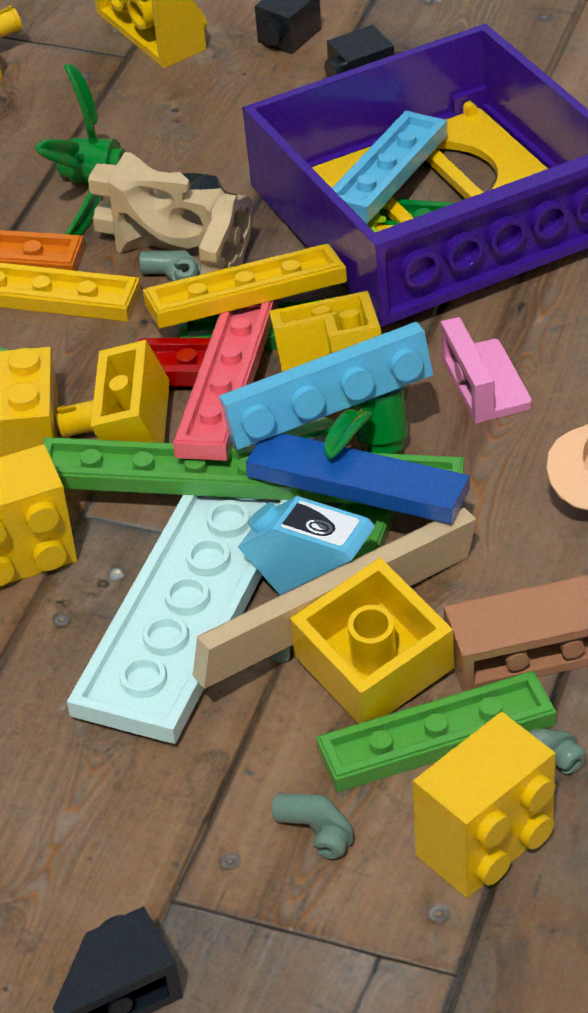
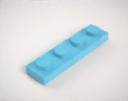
[332,111,447,224]
[219,322,433,450]

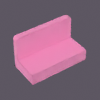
[441,317,532,424]

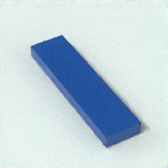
[246,433,470,524]

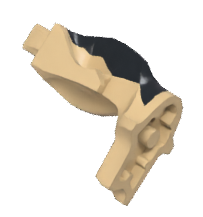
[88,152,253,274]

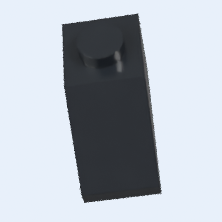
[52,906,183,1013]

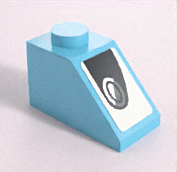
[238,496,375,595]

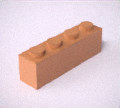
[444,575,588,692]

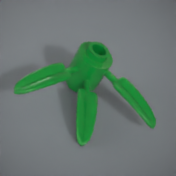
[34,64,126,235]
[283,387,408,459]

